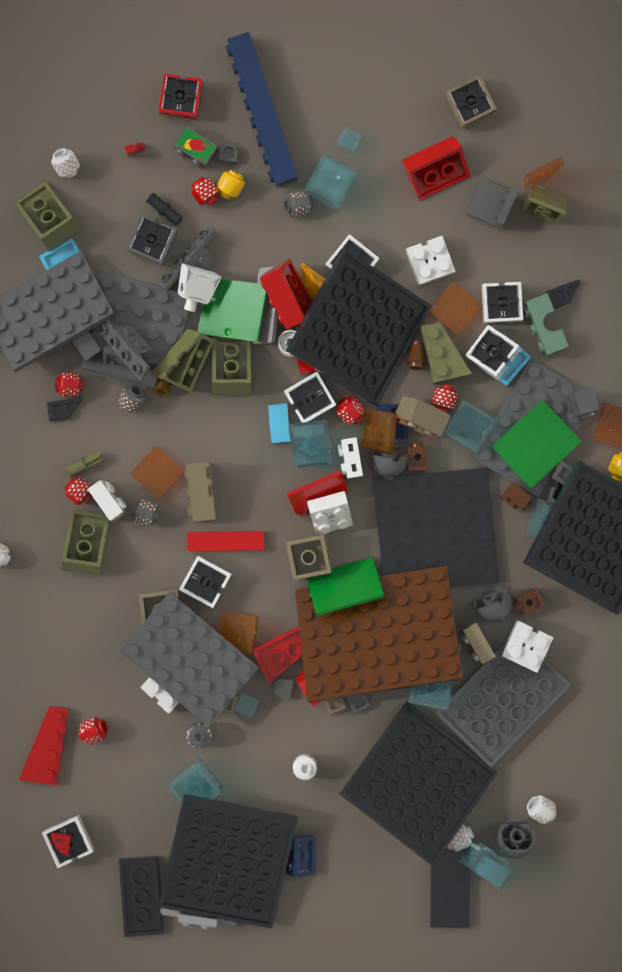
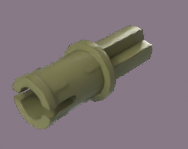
[65,451,103,478]

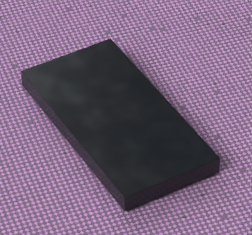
[430,849,470,928]
[119,856,163,937]

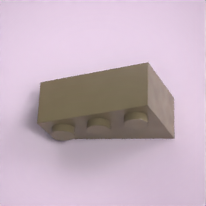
[184,461,217,522]

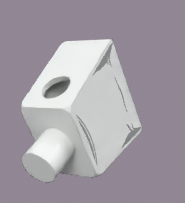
[178,263,222,312]

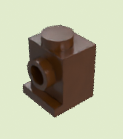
[407,444,427,471]
[500,483,532,511]
[514,588,545,615]

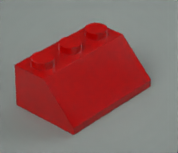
[402,136,471,201]
[260,258,312,330]
[287,470,349,517]

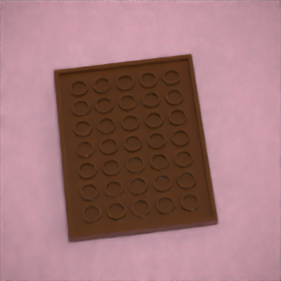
[295,566,464,703]

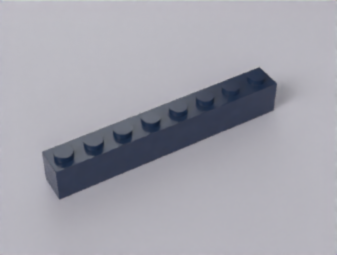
[225,32,298,187]

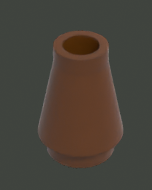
[407,341,426,370]

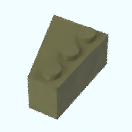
[420,322,472,384]
[151,329,214,393]

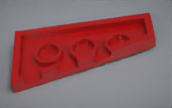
[252,626,302,684]
[19,706,69,786]

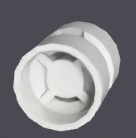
[278,330,296,357]

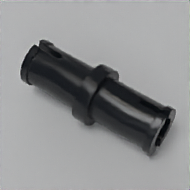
[146,193,183,226]

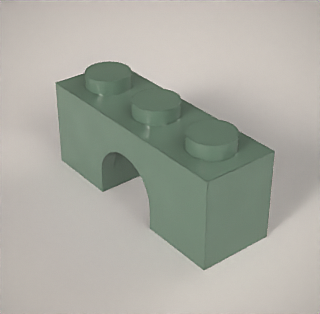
[523,293,569,357]

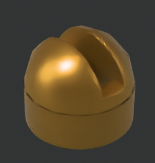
[154,380,170,397]

